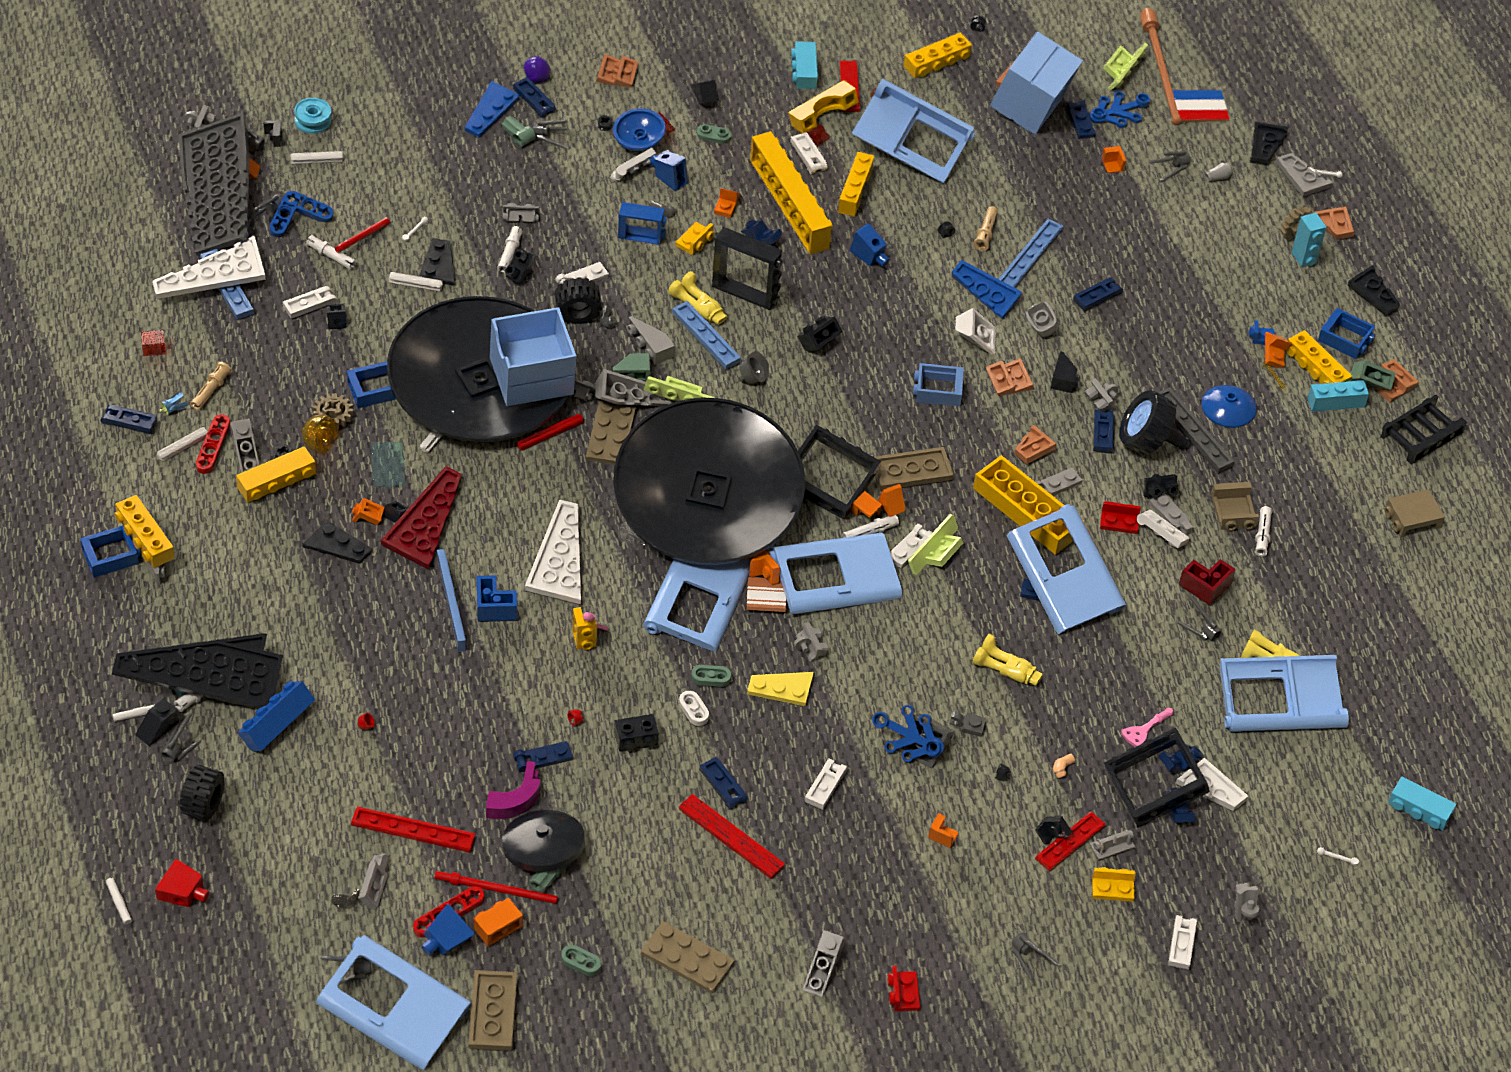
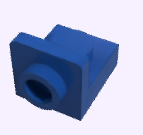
[1249,320,1275,345]

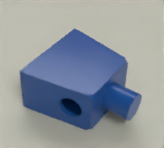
[650,151,688,192]
[849,223,890,267]
[421,904,475,955]

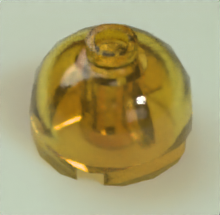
[302,415,338,453]

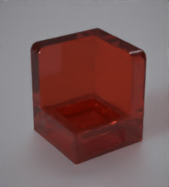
[141,330,166,356]

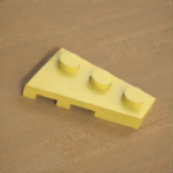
[747,672,813,706]

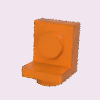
[352,498,384,525]

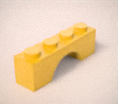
[788,81,858,134]
[838,152,874,217]

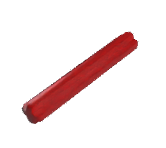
[517,413,584,451]

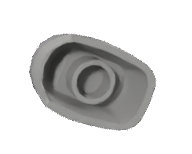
[1026,301,1058,337]

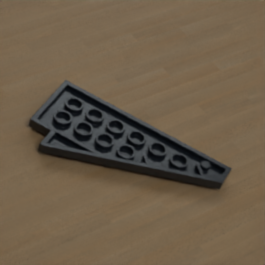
[111,633,283,709]

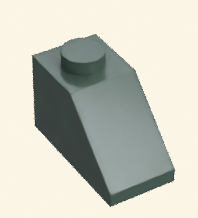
[613,353,650,381]
[1351,360,1396,390]

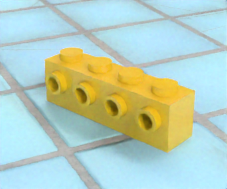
[903,32,972,78]
[1286,330,1352,384]
[236,446,316,503]
[114,495,174,568]

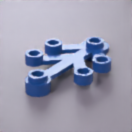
[1090,91,1150,128]
[872,705,944,762]

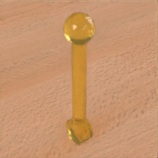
[1262,361,1286,389]

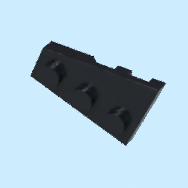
[1250,122,1289,165]
[419,238,454,286]
[1347,265,1400,317]
[302,520,372,564]

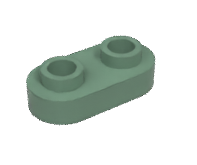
[697,124,731,144]
[691,665,731,687]
[561,945,601,977]

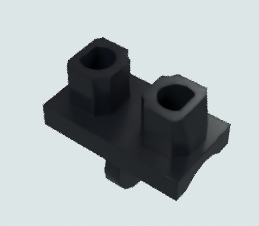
[505,248,537,285]
[1143,474,1178,498]

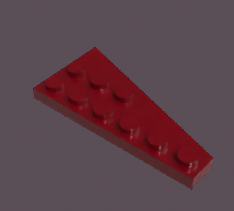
[381,466,462,570]

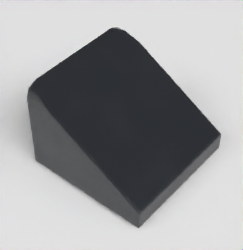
[382,501,408,523]

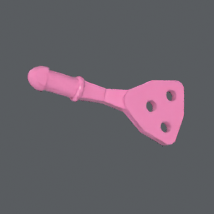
[583,612,608,631]
[1121,708,1174,747]

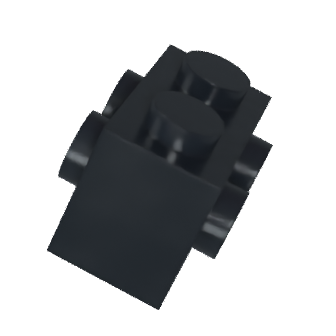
[797,316,843,352]
[614,714,659,751]

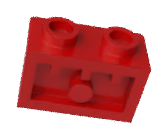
[1100,501,1141,534]
[887,966,920,1012]

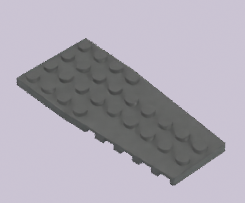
[179,113,249,256]

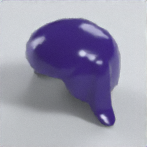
[524,56,551,83]

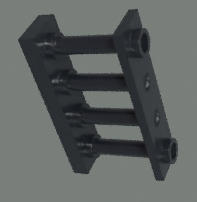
[1381,395,1467,465]

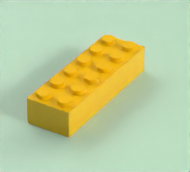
[973,455,1084,555]

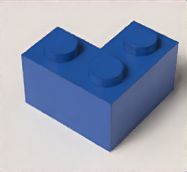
[477,575,517,621]

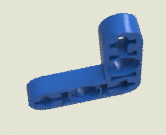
[269,191,333,237]

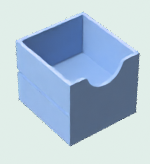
[990,31,1083,134]
[490,307,576,406]

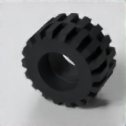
[555,277,602,324]
[180,764,225,821]

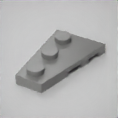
[1276,153,1333,197]

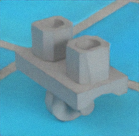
[184,104,215,129]
[1085,378,1118,412]
[794,623,829,662]
[1234,883,1259,922]

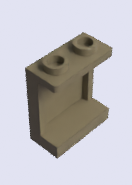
[1211,482,1260,531]
[1384,489,1445,537]

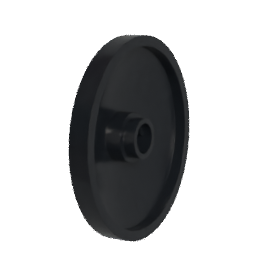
[502,810,585,872]

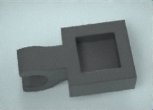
[949,711,986,737]

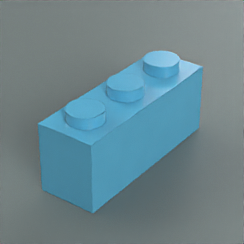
[791,42,817,89]
[1291,213,1326,267]
[1308,380,1369,412]
[1388,777,1456,831]

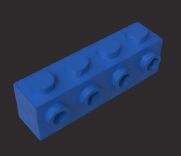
[237,681,315,751]

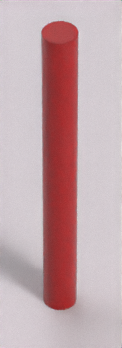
[335,218,390,253]

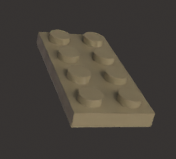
[586,401,636,465]
[874,447,954,490]
[640,921,734,993]
[468,970,517,1051]

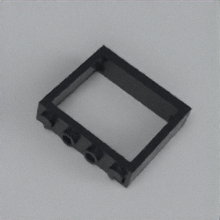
[712,227,783,310]
[798,424,881,520]
[1104,727,1210,828]

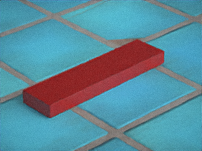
[839,60,860,112]
[1035,812,1106,872]

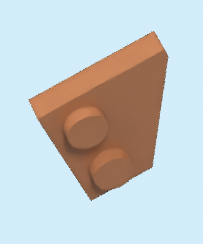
[1314,207,1354,239]
[1015,425,1056,464]

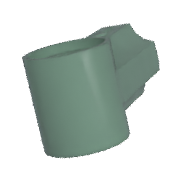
[502,116,536,148]
[529,866,567,893]

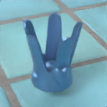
[159,391,188,415]

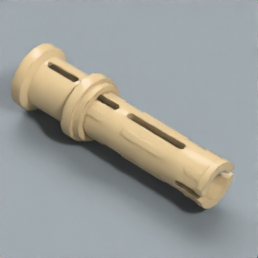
[973,206,998,251]
[190,362,232,411]

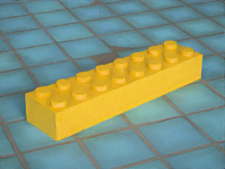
[750,131,833,255]

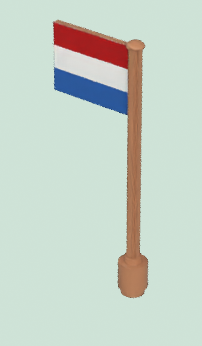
[1140,8,1230,125]

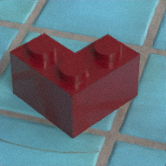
[1179,559,1236,605]

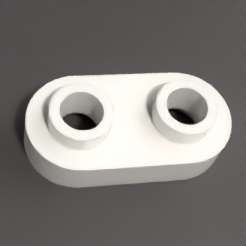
[679,691,709,726]

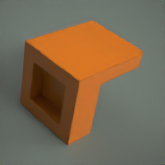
[1102,146,1126,173]
[851,491,882,518]
[928,813,958,848]

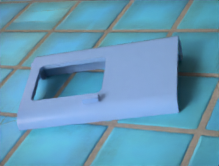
[851,79,976,184]
[1006,504,1127,635]
[769,533,902,614]
[643,559,751,652]
[1220,655,1349,732]
[316,935,471,1070]

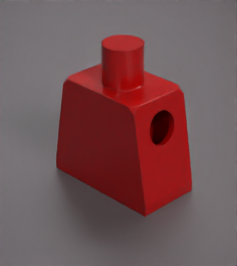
[155,859,210,908]

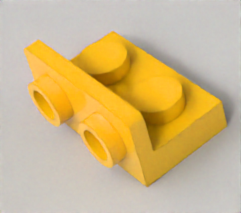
[675,222,714,255]
[572,607,597,650]
[1092,867,1135,902]

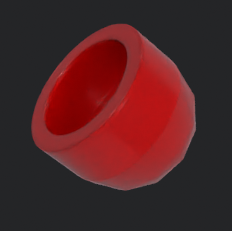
[567,709,584,726]
[357,713,375,730]

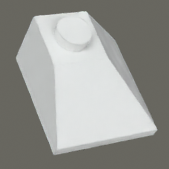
[955,308,996,355]

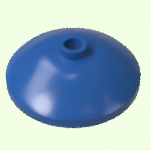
[613,108,666,151]
[1201,385,1257,428]

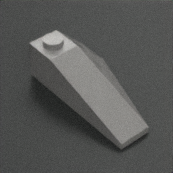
[594,369,672,406]

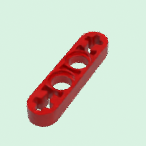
[196,414,230,474]
[413,887,484,938]

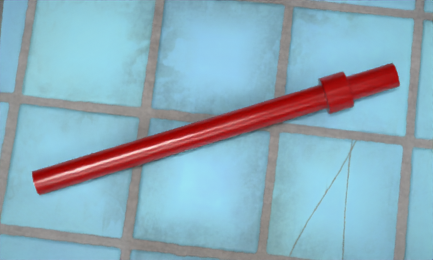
[434,871,558,904]

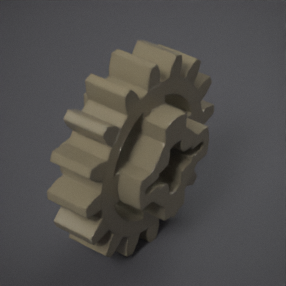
[1280,206,1314,241]
[312,393,353,430]

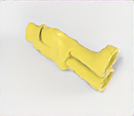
[668,271,728,325]
[1241,629,1300,658]
[972,633,1043,686]

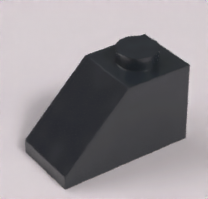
[690,80,719,106]
[1051,351,1080,393]
[135,698,179,746]

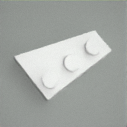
[1176,758,1248,811]

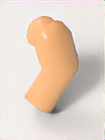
[1053,754,1075,778]

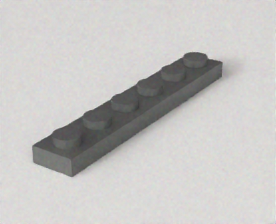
[1158,387,1234,473]

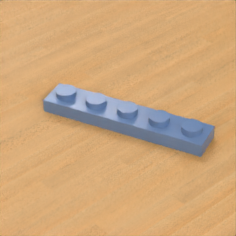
[200,249,254,320]
[672,301,741,370]

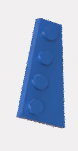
[465,81,520,138]
[952,260,1022,319]

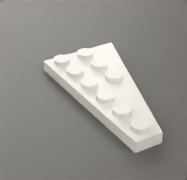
[153,236,265,299]
[525,500,581,604]

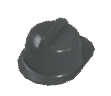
[739,351,769,384]

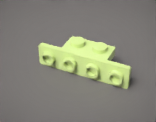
[1103,43,1148,90]
[644,376,715,402]
[908,514,963,575]

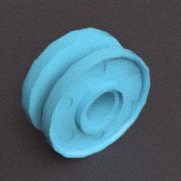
[294,98,331,134]

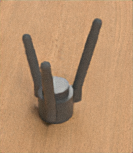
[533,120,570,150]
[247,129,265,153]
[1149,150,1191,182]
[250,195,284,231]
[1177,595,1222,641]
[160,712,201,762]
[1011,933,1061,980]
[320,956,371,985]

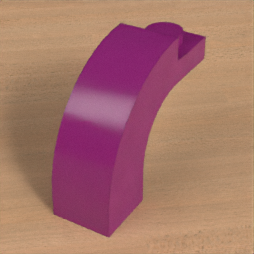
[486,761,541,819]

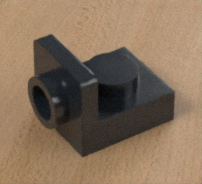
[263,121,282,147]
[326,304,347,329]
[1035,816,1072,845]

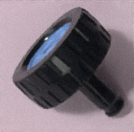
[1119,390,1189,455]

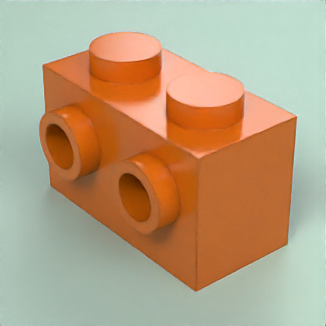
[474,898,523,947]

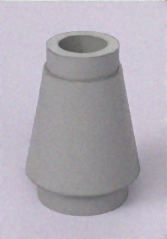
[1205,162,1232,182]

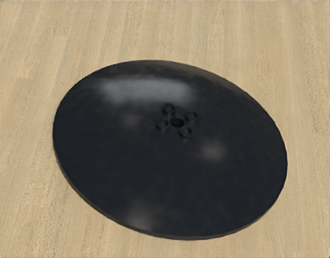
[387,296,569,442]
[613,398,805,565]

